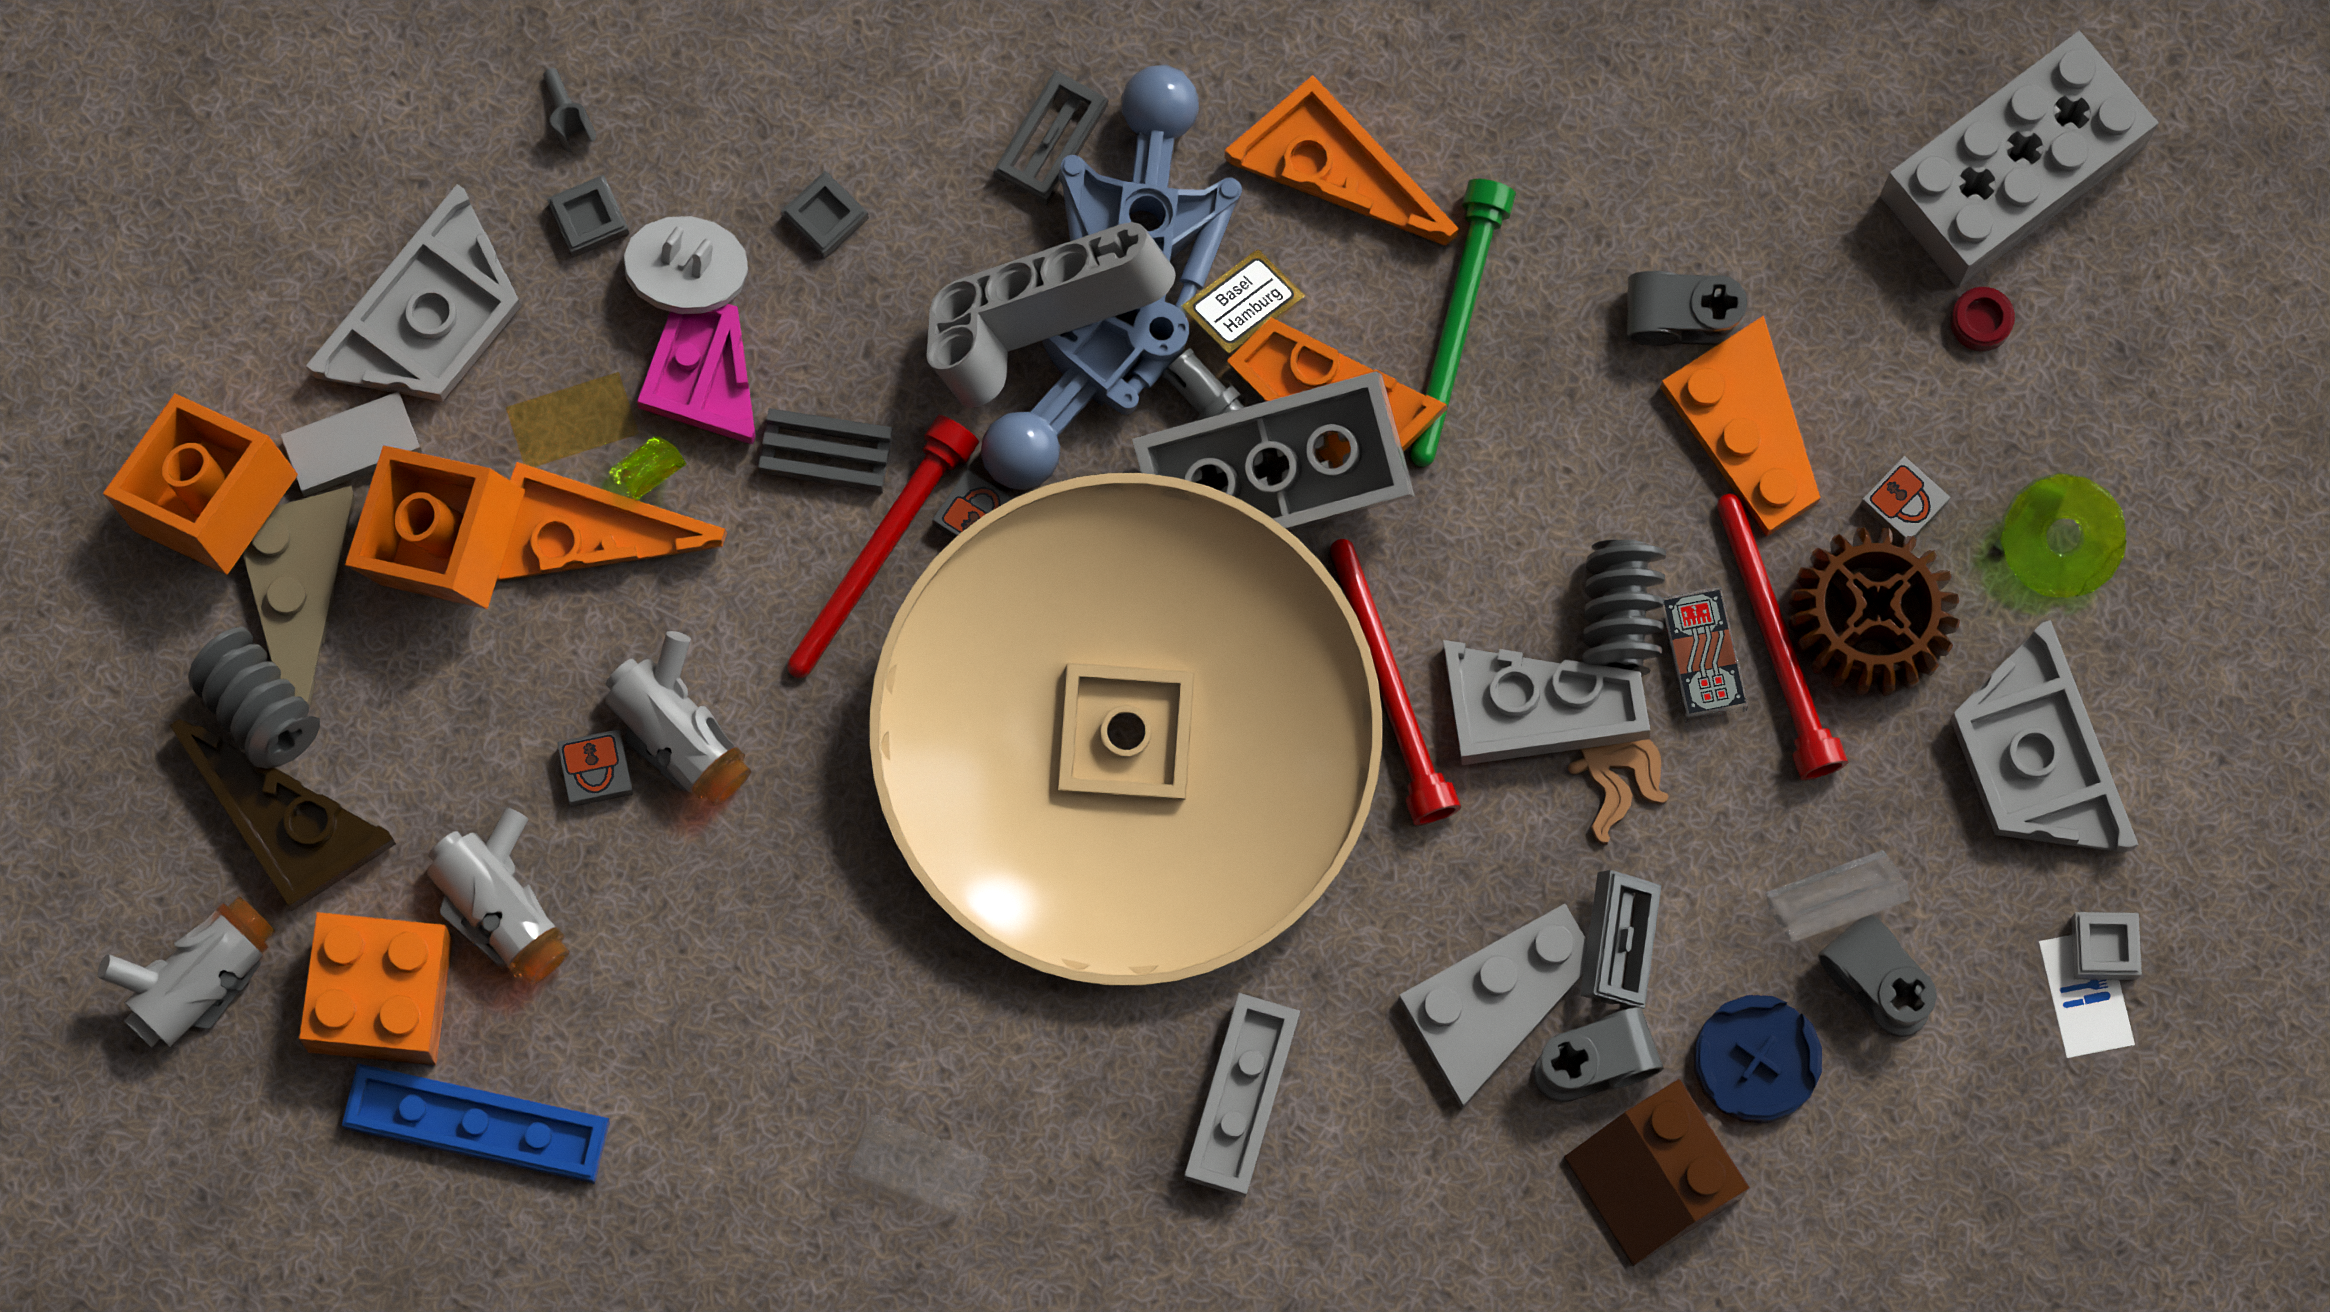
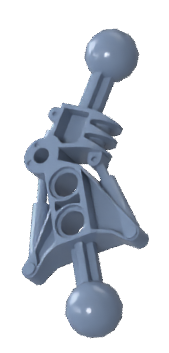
[981,65,1242,490]

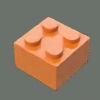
[103,393,298,575]
[345,445,525,609]
[299,912,453,1065]

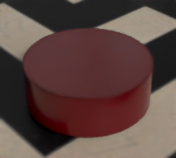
[1950,287,2015,351]

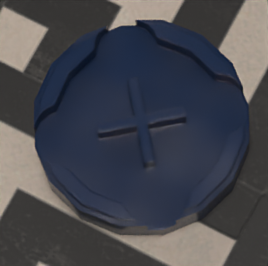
[1694,995,1822,1123]

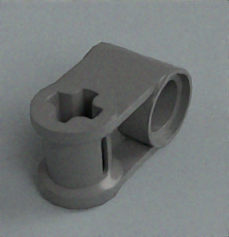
[1626,271,1748,346]
[1818,912,1937,1037]
[1533,1007,1664,1103]

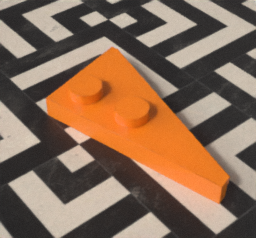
[1224,75,1459,246]
[497,462,727,581]

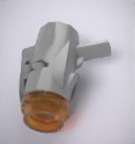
[605,631,751,806]
[427,807,570,985]
[97,896,276,1048]

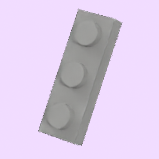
[1184,993,1300,1198]

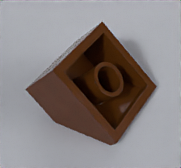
[1564,1078,1750,1266]

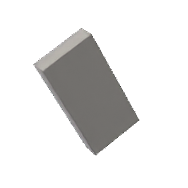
[281,391,422,497]

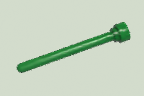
[1410,179,1516,467]

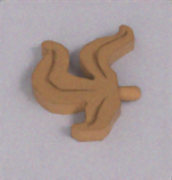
[1568,739,1669,845]

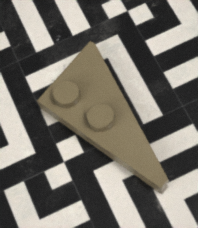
[243,486,356,707]

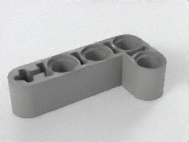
[927,222,1176,408]

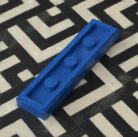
[342,1063,610,1184]

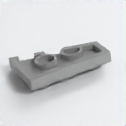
[1443,640,1650,765]
[1398,904,1588,1109]

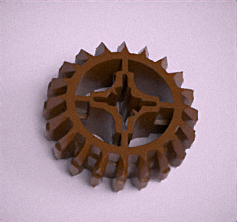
[1789,527,1960,696]

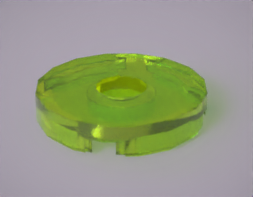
[1999,472,2127,598]

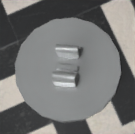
[623,216,748,314]

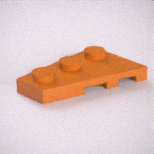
[1660,315,1820,537]
[1227,317,1448,469]

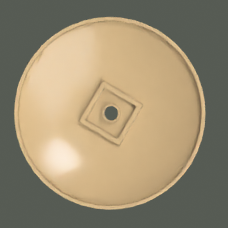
[870,473,1382,985]

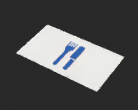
[2039,935,2135,1058]

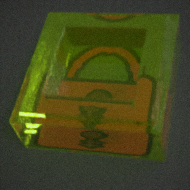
[608,436,687,500]

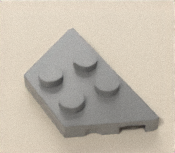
[306,184,521,402]
[1950,620,2138,853]

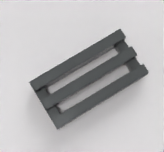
[993,70,1108,206]
[758,408,893,493]
[1581,870,1662,1009]

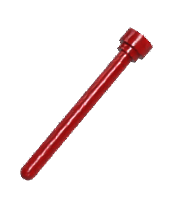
[787,414,979,678]
[1717,494,1848,780]
[1330,538,1461,825]

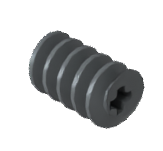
[1581,539,1666,676]
[188,627,320,769]

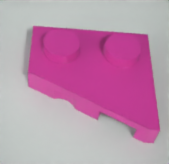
[637,304,756,445]

